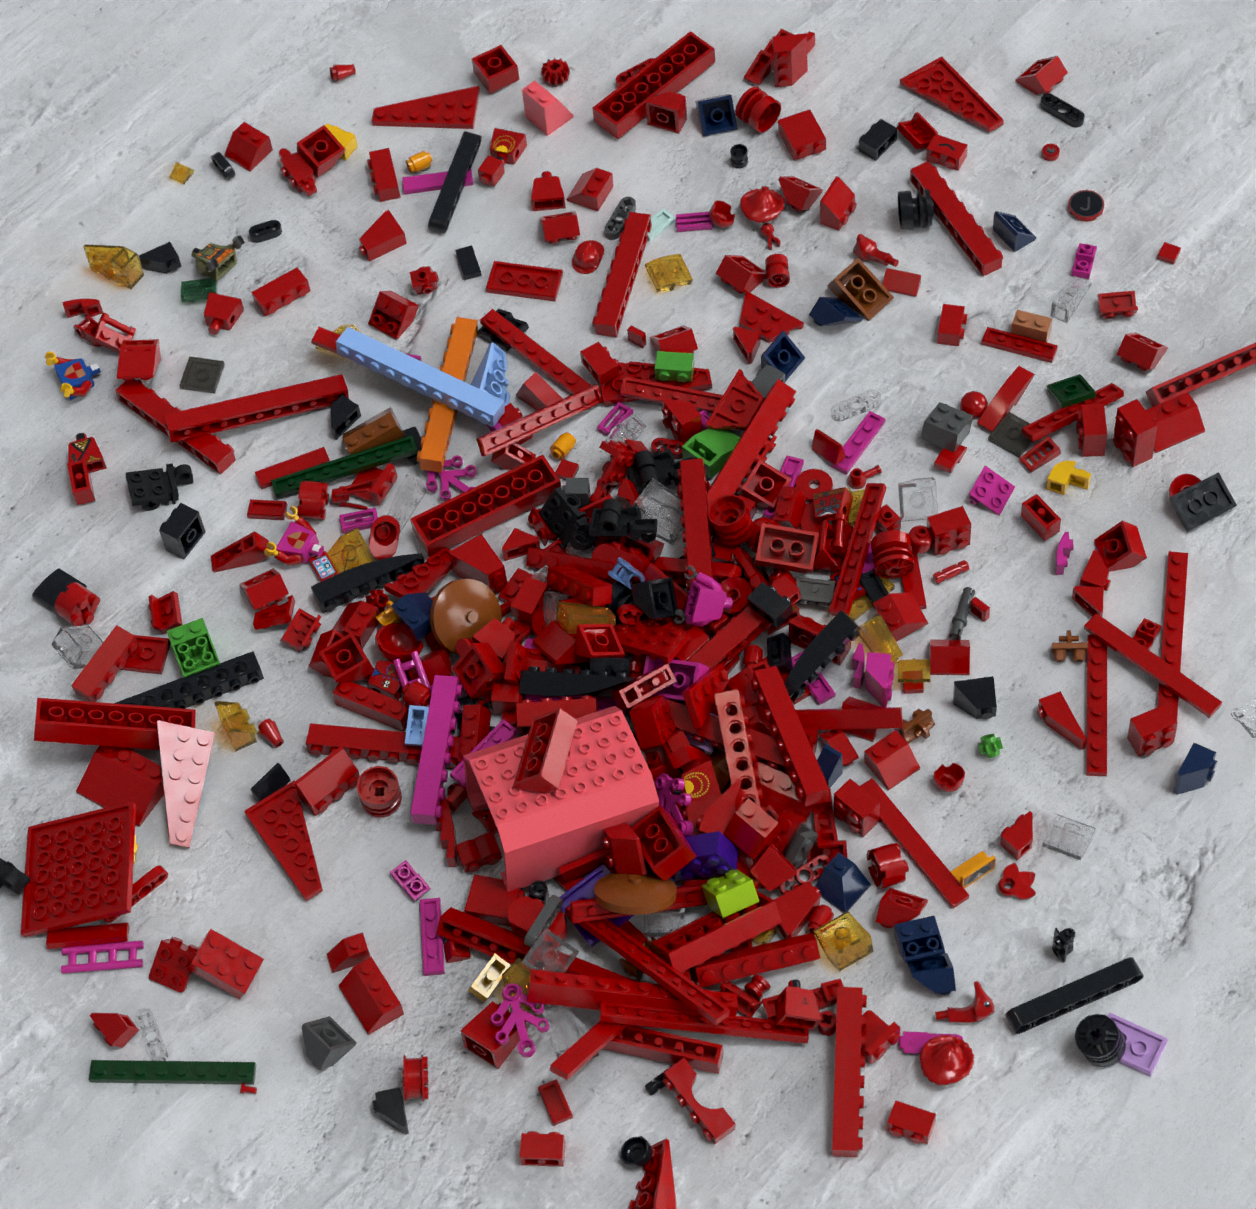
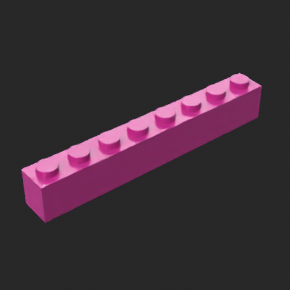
[411,675,463,825]

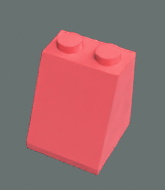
[522,81,574,136]

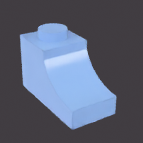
[405,705,429,747]

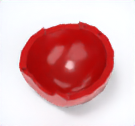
[375,623,424,663]

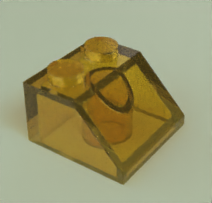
[214,701,258,752]
[814,911,873,971]

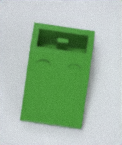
[682,429,740,479]
[167,618,220,678]

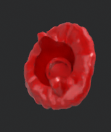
[740,186,785,223]
[920,1035,974,1085]

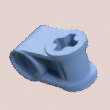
[608,557,646,589]

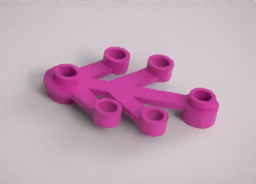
[424,455,477,502]
[655,773,693,837]
[491,984,550,1058]

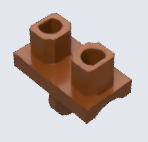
[1051,630,1088,662]
[899,709,935,744]

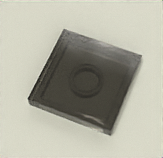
[179,356,225,394]
[988,412,1033,458]

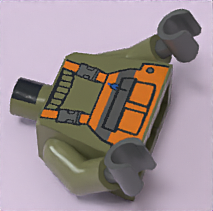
[192,235,245,281]

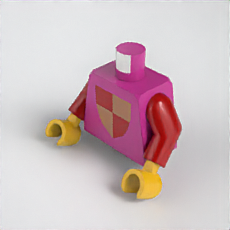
[264,506,324,566]

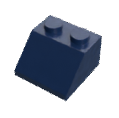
[695,94,738,136]
[391,592,433,641]
[1174,743,1218,795]

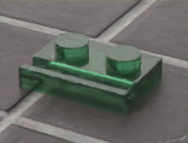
[181,278,218,302]

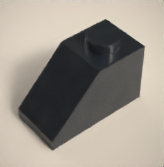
[138,242,182,274]
[330,395,361,440]
[373,1087,409,1134]

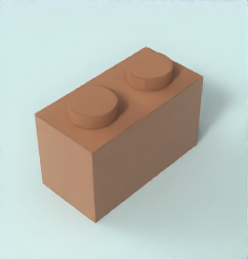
[1011,310,1052,342]

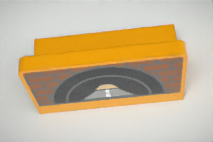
[950,851,996,889]

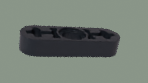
[1040,94,1085,128]

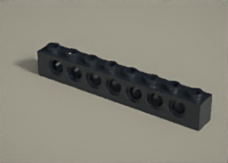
[115,651,264,709]

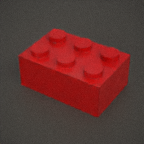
[1113,399,1157,467]
[755,523,819,575]
[631,805,697,881]
[187,929,264,999]

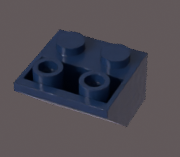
[894,916,946,963]

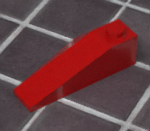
[628,1139,676,1209]

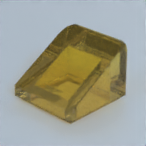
[169,162,195,184]
[751,928,776,945]

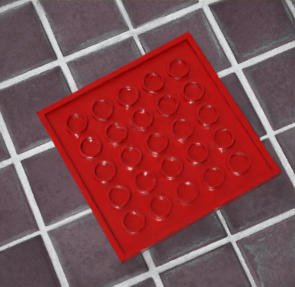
[21,801,136,937]

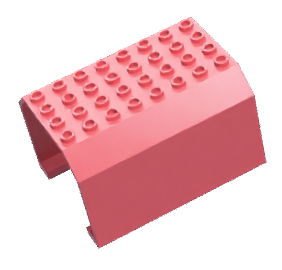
[463,706,659,892]

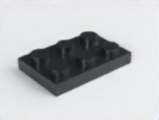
[1169,472,1237,532]

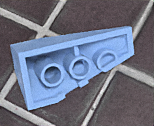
[470,342,510,406]

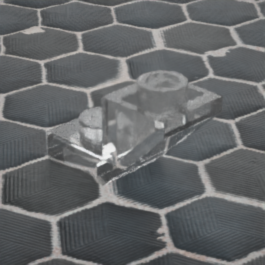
[604,414,647,443]

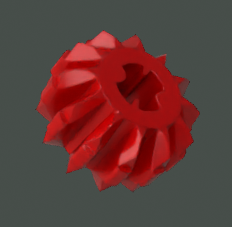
[541,57,570,87]

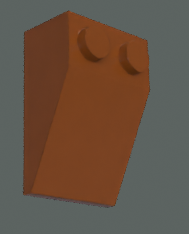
[827,258,894,321]

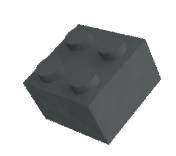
[921,402,973,452]

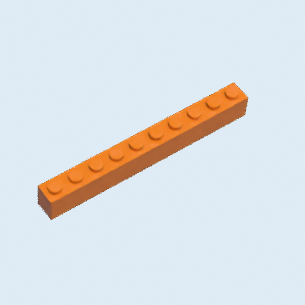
[417,317,478,473]

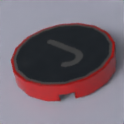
[1068,190,1104,222]

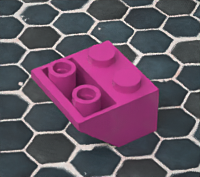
[865,652,895,707]

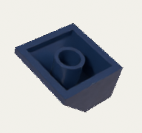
[809,297,863,326]
[816,852,871,914]
[907,953,956,995]

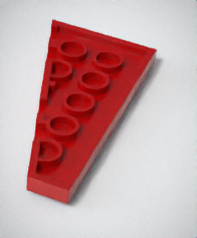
[900,56,1004,132]
[580,622,690,664]

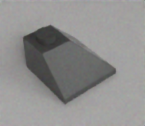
[302,1016,357,1069]

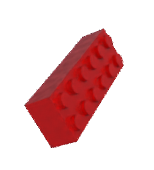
[651,890,782,974]

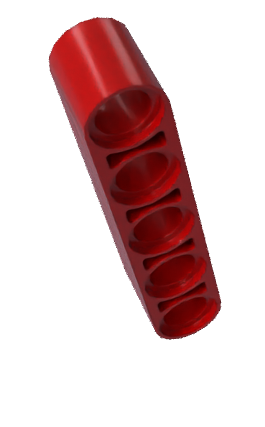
[653,557,742,585]

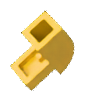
[1046,460,1091,495]

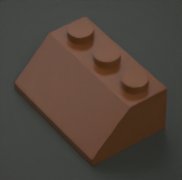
[343,407,405,455]

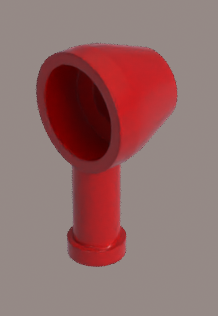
[848,465,882,489]

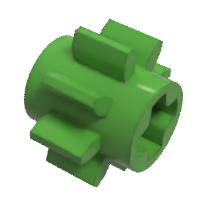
[978,734,1003,758]

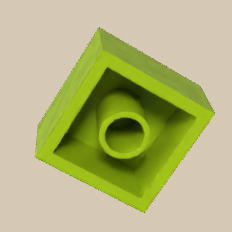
[702,870,760,918]

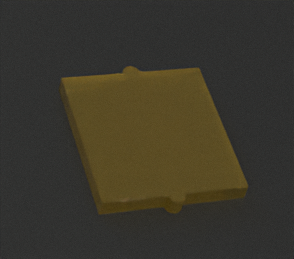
[898,659,931,683]

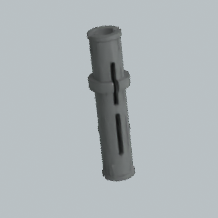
[949,587,975,640]

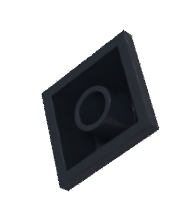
[630,577,678,620]
[953,676,997,719]

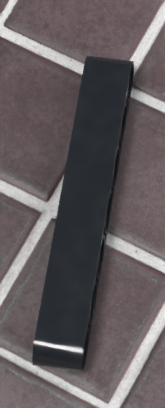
[428,131,482,233]
[1005,957,1144,1034]

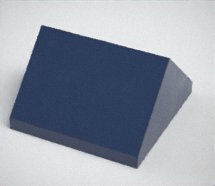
[993,211,1037,252]
[761,331,805,381]

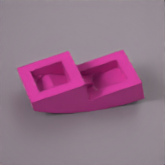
[852,643,865,689]

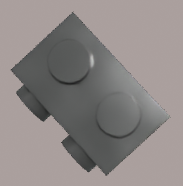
[796,577,836,607]
[785,824,818,868]

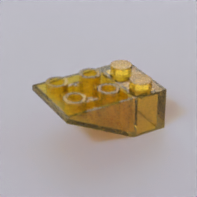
[83,244,144,290]

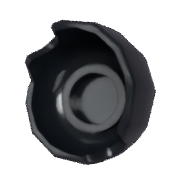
[620,1136,653,1168]

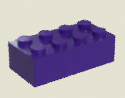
[645,831,738,882]

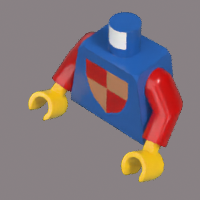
[44,351,101,401]

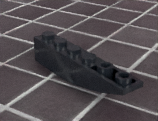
[311,553,425,613]
[784,610,862,701]
[520,666,635,696]

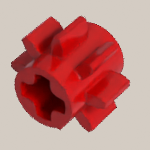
[365,589,389,612]

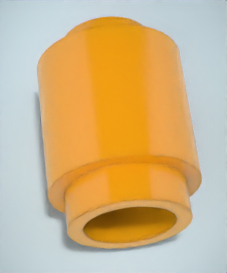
[405,150,433,173]
[550,432,576,460]

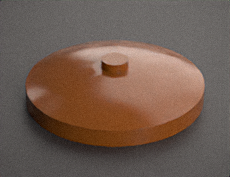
[430,579,502,656]
[594,871,677,915]

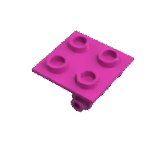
[969,466,1015,515]

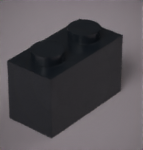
[859,119,897,161]
[747,582,793,629]

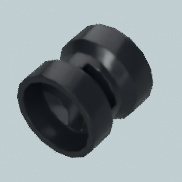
[730,144,748,169]

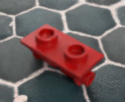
[528,506,558,546]
[720,981,762,1017]

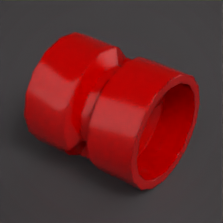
[765,254,790,288]

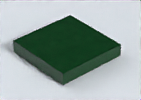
[1046,374,1096,408]

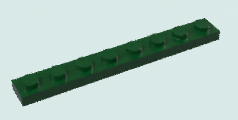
[271,435,418,498]
[89,1060,256,1085]

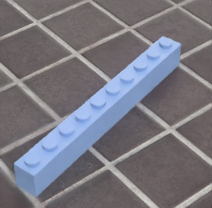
[336,327,505,427]

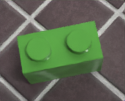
[655,351,695,382]

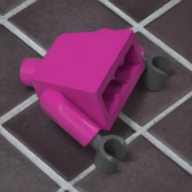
[674,565,733,627]

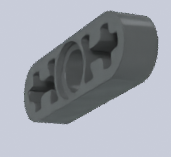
[604,197,636,240]
[524,895,563,949]

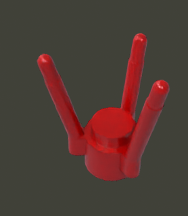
[331,480,372,510]

